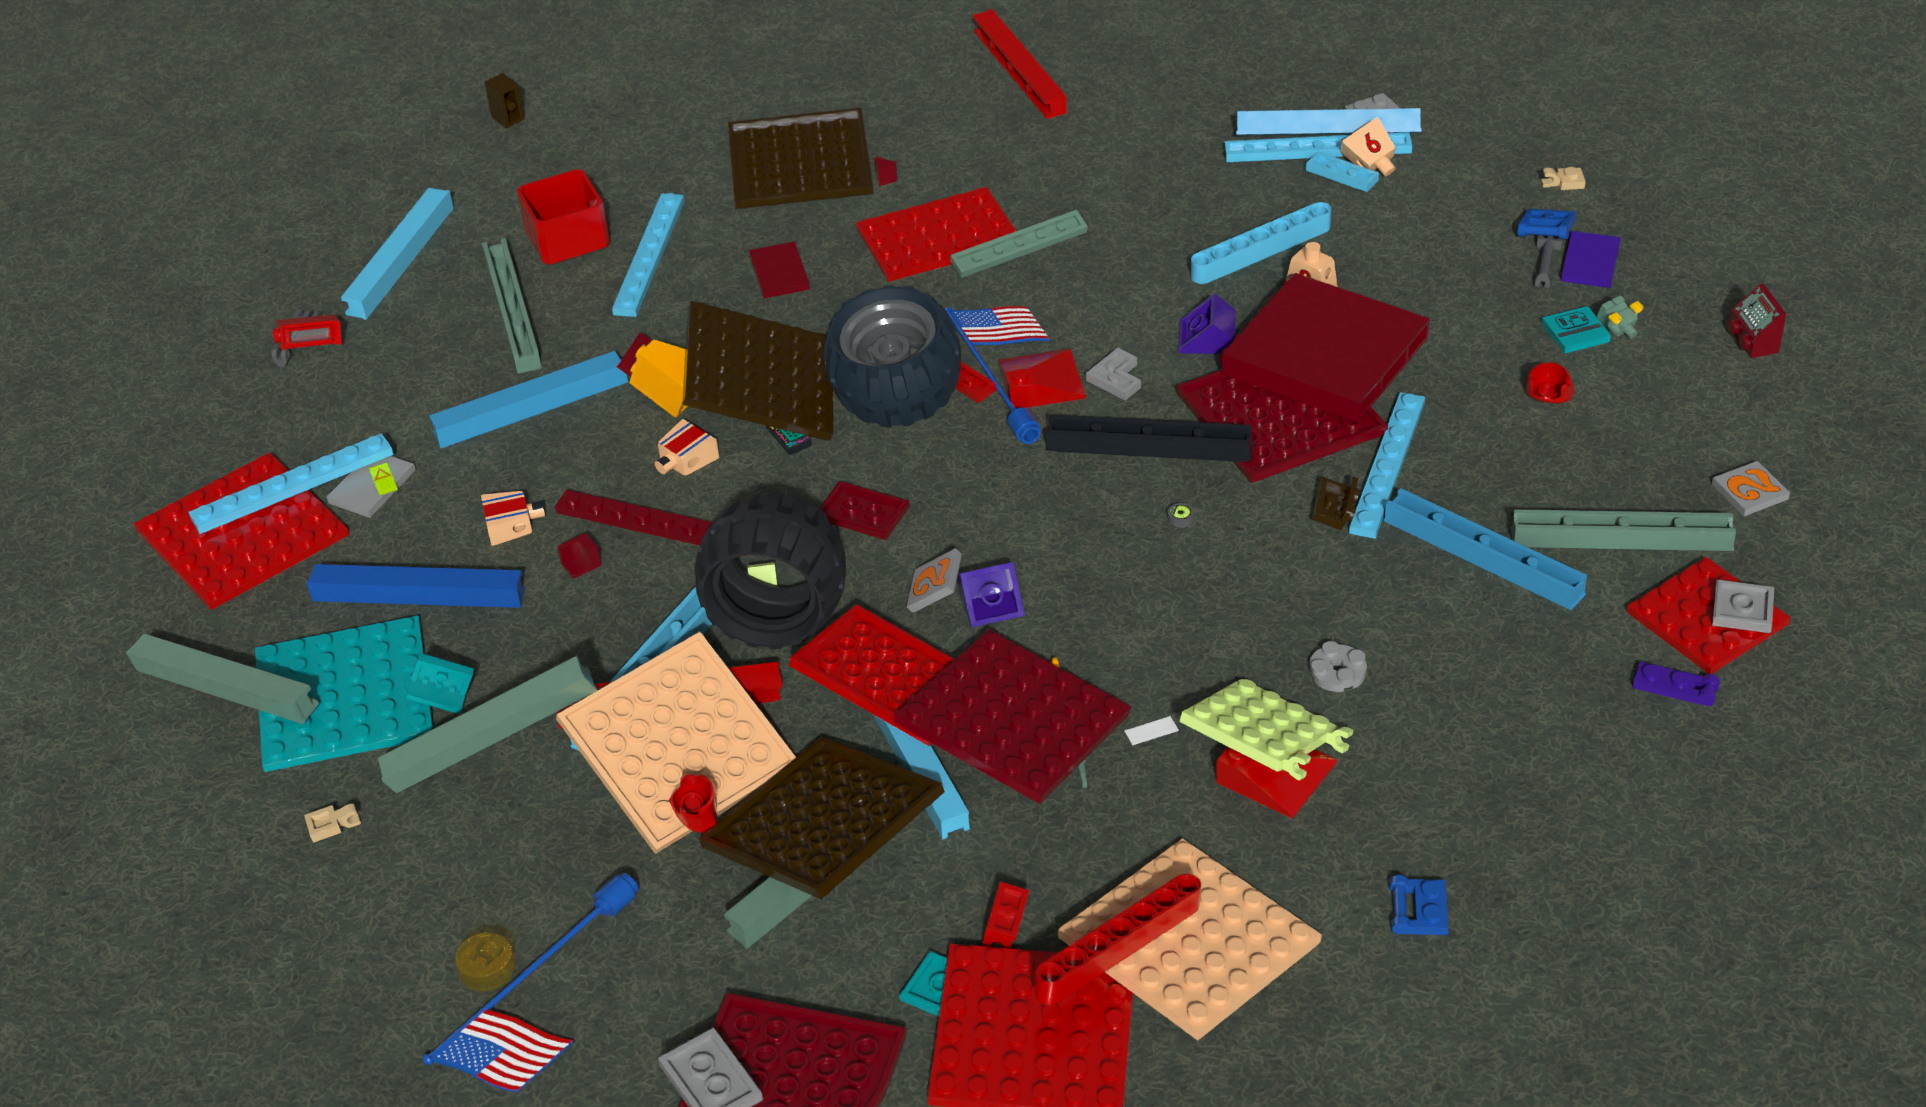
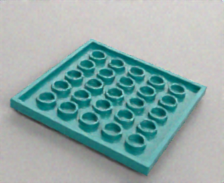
[255,616,433,772]

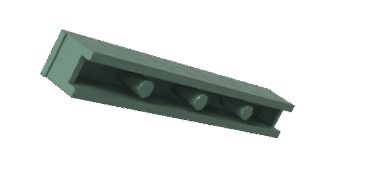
[482,238,542,374]
[1511,510,1736,551]
[126,634,319,724]
[378,656,597,793]
[724,877,812,949]

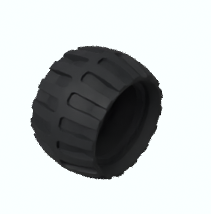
[695,492,846,649]

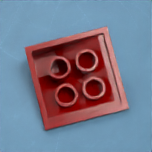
[997,348,1086,409]
[1216,747,1337,819]

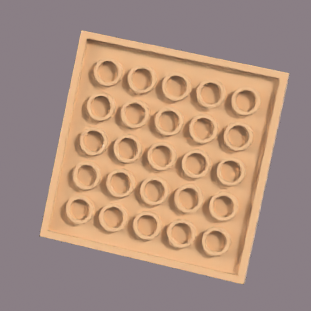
[556,632,796,854]
[1058,838,1322,1041]

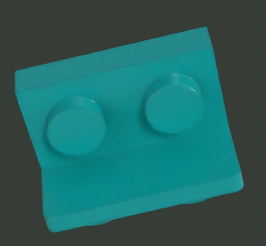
[406,653,474,714]

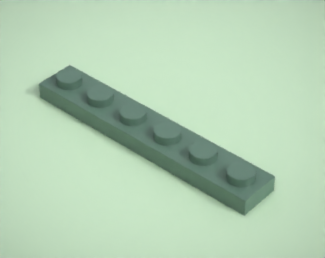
[950,210,1088,278]

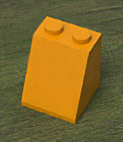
[629,339,688,418]

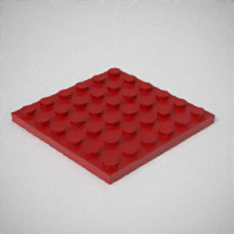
[134,452,349,610]
[928,944,1133,1107]

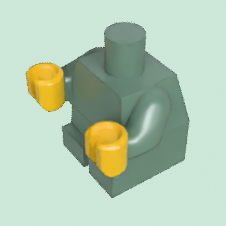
[1597,295,1643,339]

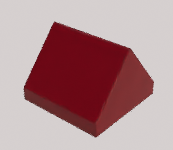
[875,157,898,186]

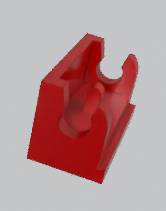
[982,882,1030,949]

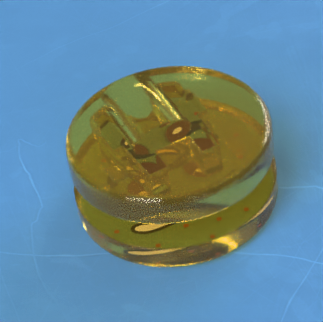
[455,933,515,992]

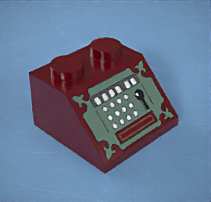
[1728,283,1786,358]

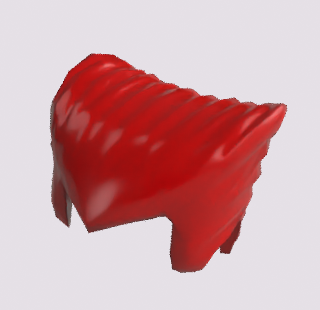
[1525,362,1575,404]
[669,774,717,833]

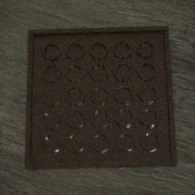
[728,108,874,209]
[682,300,833,441]
[699,737,945,899]

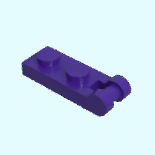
[1633,662,1720,706]

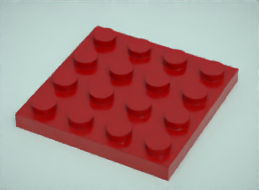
[1627,557,1791,674]

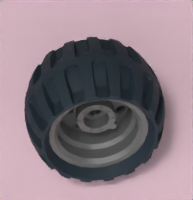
[824,285,961,428]

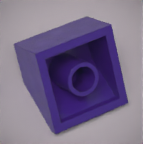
[1178,293,1236,354]
[957,562,1025,627]

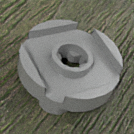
[1309,641,1367,692]

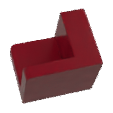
[557,533,602,578]

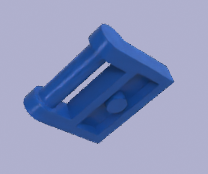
[1518,209,1576,239]
[1390,875,1449,935]

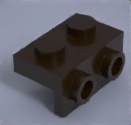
[1312,477,1360,531]

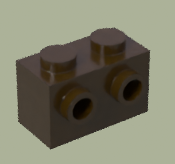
[484,73,525,129]

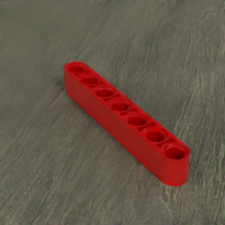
[1035,874,1201,1005]

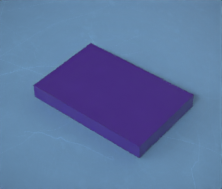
[1561,231,1621,288]

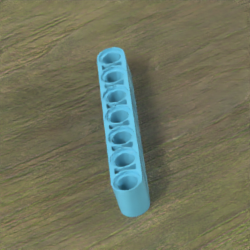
[1191,202,1331,284]

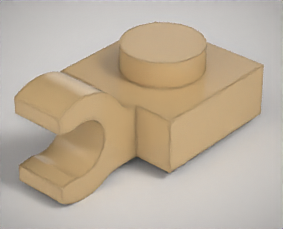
[1541,167,1586,190]
[304,804,361,843]

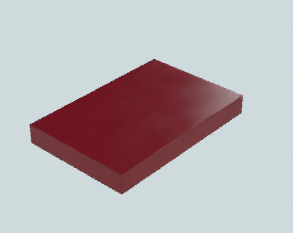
[749,241,810,299]
[819,481,910,540]

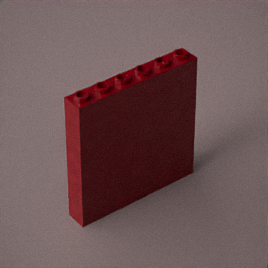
[1220,273,1430,423]

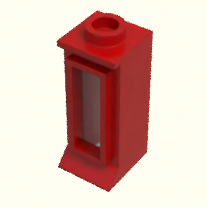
[273,315,342,350]

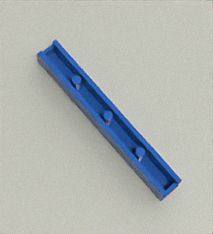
[307,564,525,608]

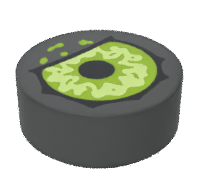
[1168,503,1194,528]

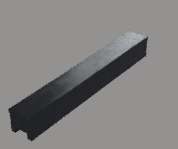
[1045,415,1255,462]

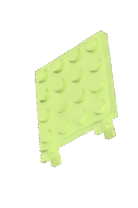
[1180,679,1354,781]

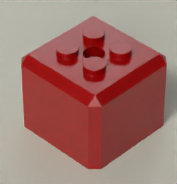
[517,169,610,266]

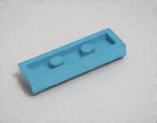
[1306,151,1379,192]

